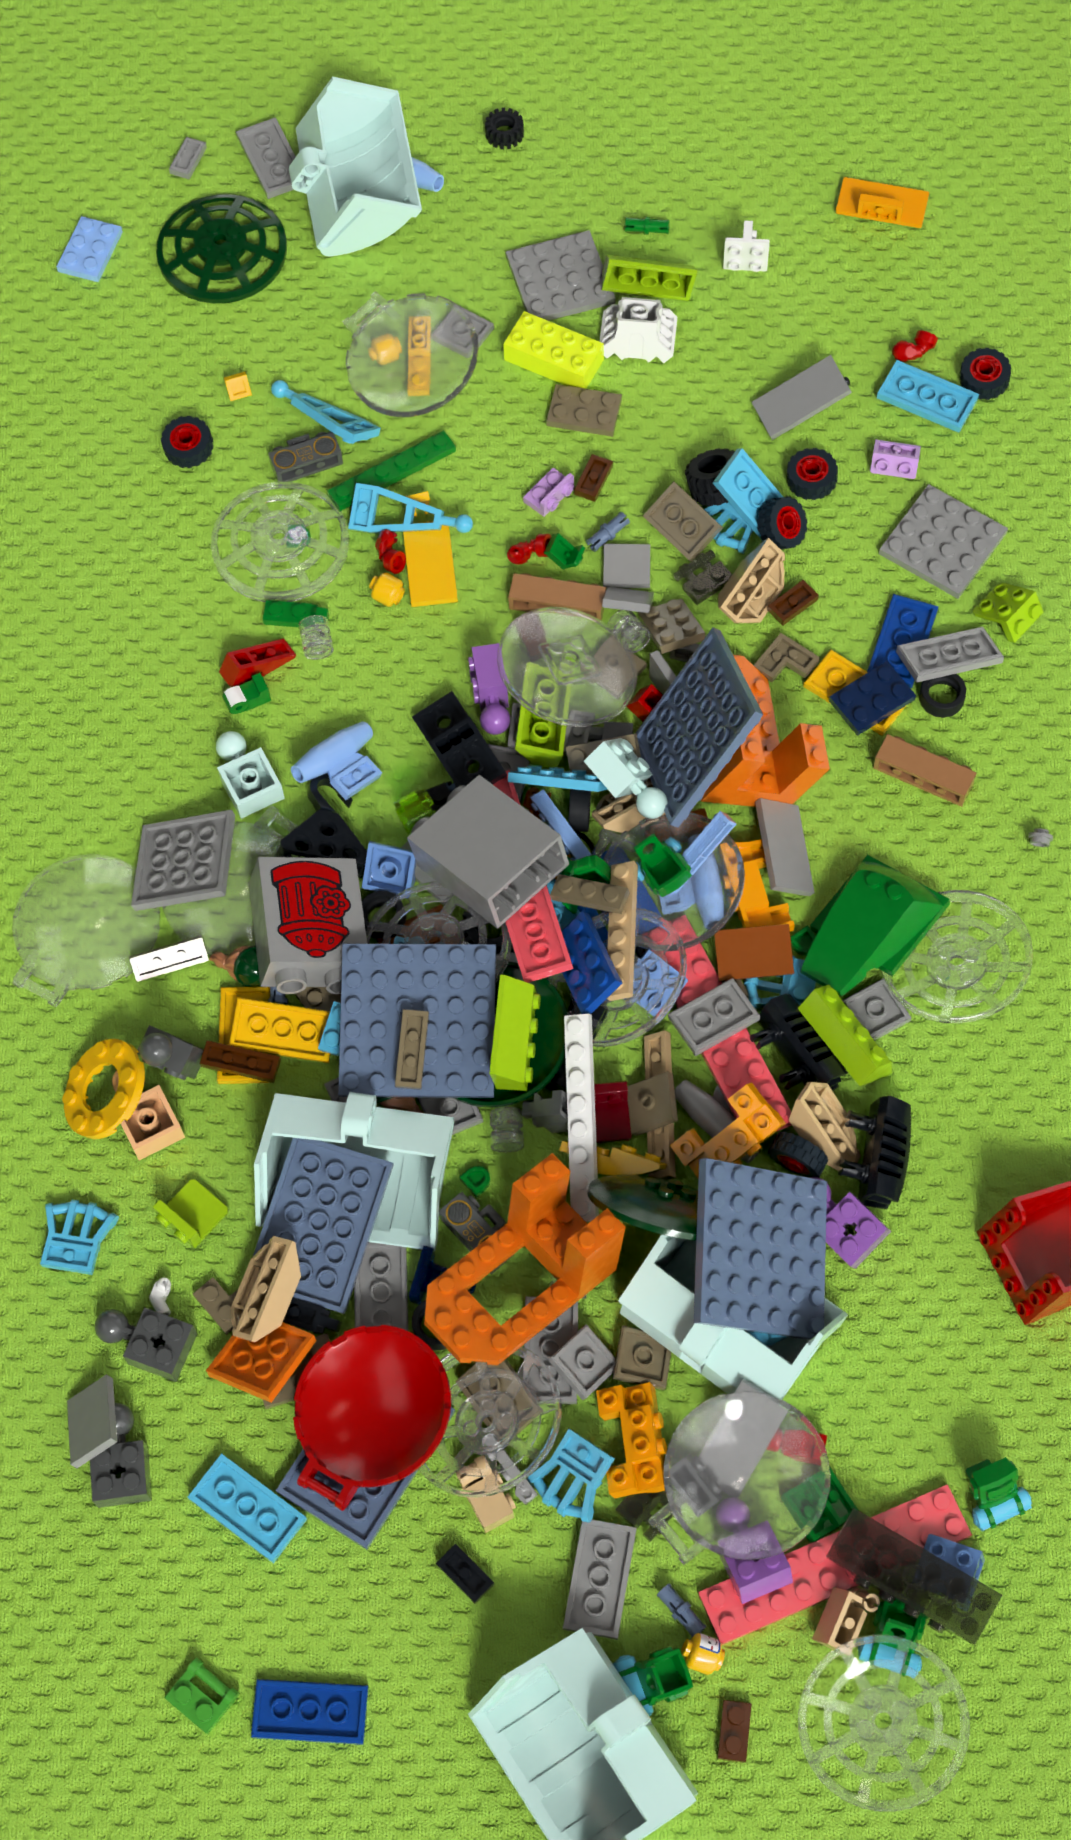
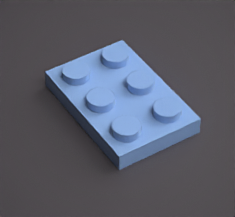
[56,216,123,282]

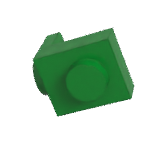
[544,533,585,570]

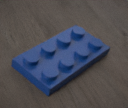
[562,911,622,1014]

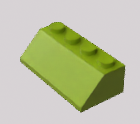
[602,255,697,301]
[515,662,573,768]
[489,975,541,1091]
[798,985,892,1086]

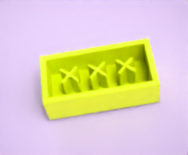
[503,311,604,389]

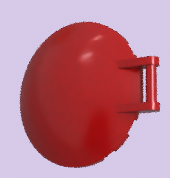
[293,1325,451,1511]

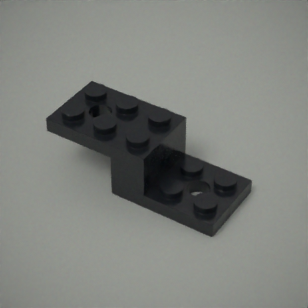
[412,691,507,787]

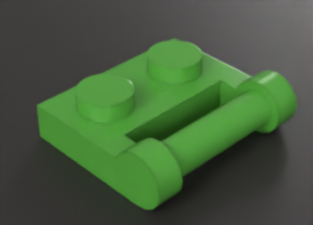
[164,1657,240,1735]

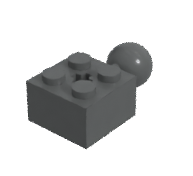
[137,1025,204,1080]
[95,1307,197,1382]
[90,1403,152,1508]

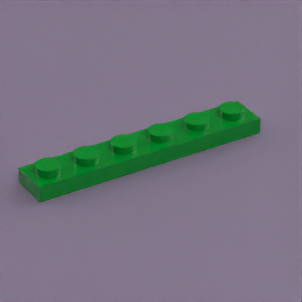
[327,430,456,512]

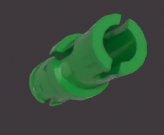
[625,217,670,235]

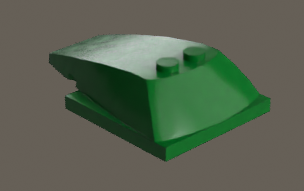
[801,855,950,997]

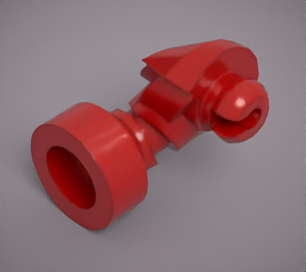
[892,330,938,362]
[375,529,406,574]
[507,534,551,565]

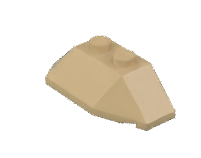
[718,538,785,623]
[591,778,666,835]
[789,1082,861,1171]
[231,1236,301,1343]

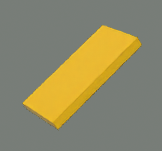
[403,521,458,607]
[803,650,907,736]
[217,987,270,1084]
[229,997,331,1063]

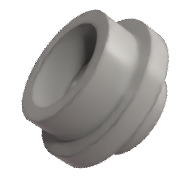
[1028,829,1053,847]

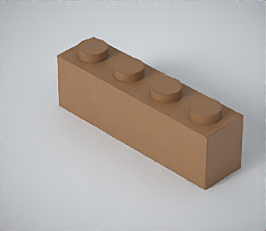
[508,573,606,623]
[873,734,977,807]

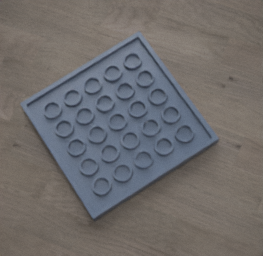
[636,627,763,828]
[338,944,496,1098]
[693,1158,827,1340]

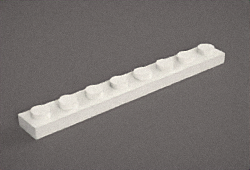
[564,1014,599,1222]

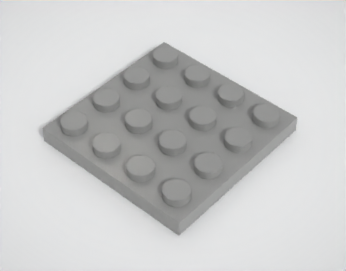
[506,230,615,321]
[879,484,1008,599]
[131,810,235,911]

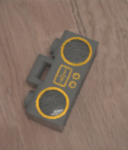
[268,432,343,486]
[439,1192,515,1275]

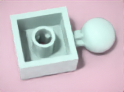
[216,731,285,819]
[584,738,668,819]

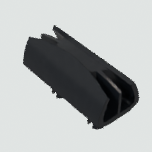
[750,994,848,1091]
[838,1095,911,1209]

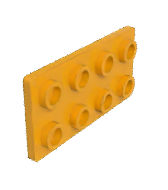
[836,177,929,228]

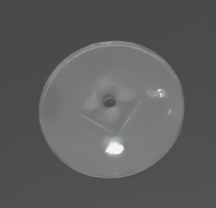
[497,607,637,727]

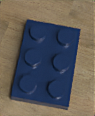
[829,661,916,736]

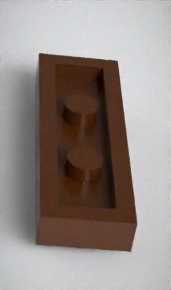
[200,1041,281,1083]

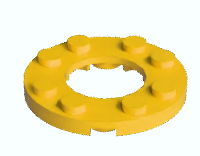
[62,1039,145,1139]

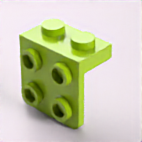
[973,583,1044,643]
[153,1179,228,1249]

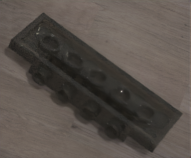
[826,1508,1002,1646]

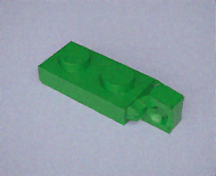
[263,600,329,628]

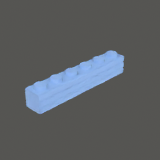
[531,789,592,861]
[674,811,736,894]

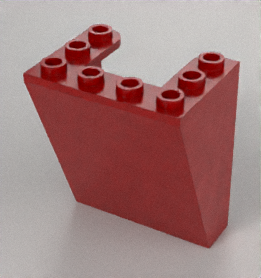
[977,1181,1071,1325]

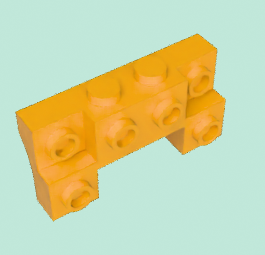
[720,839,795,932]
[670,1083,786,1179]
[596,1382,669,1499]

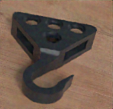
[275,773,367,878]

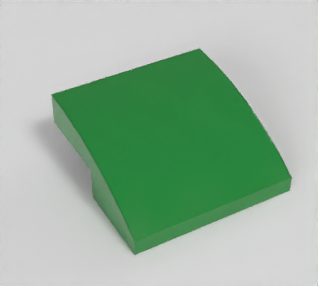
[781,1466,860,1543]

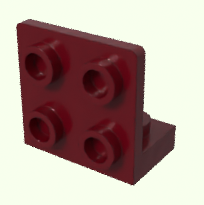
[594,1081,632,1143]

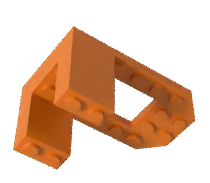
[701,655,830,807]
[424,1153,626,1365]

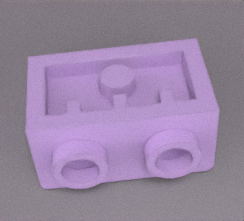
[870,439,921,479]
[523,468,574,517]

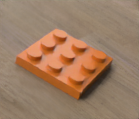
[206,1322,317,1403]

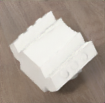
[599,297,678,363]

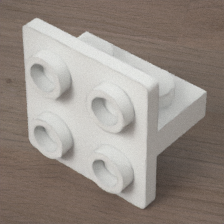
[723,220,770,272]

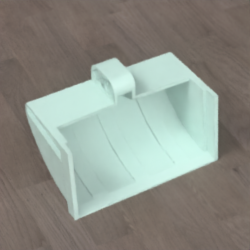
[289,76,422,257]
[254,1092,454,1251]
[618,1235,848,1402]
[468,1628,698,1840]

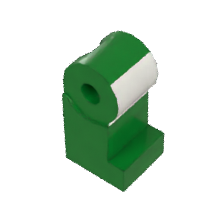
[222,673,271,714]

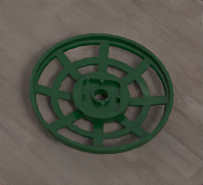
[156,194,287,304]

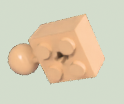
[112,1070,185,1161]

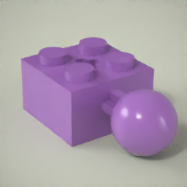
[468,643,511,735]
[810,1177,892,1269]
[715,1498,793,1604]

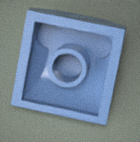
[362,841,416,899]

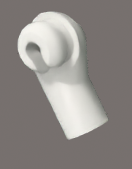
[149,1277,171,1316]

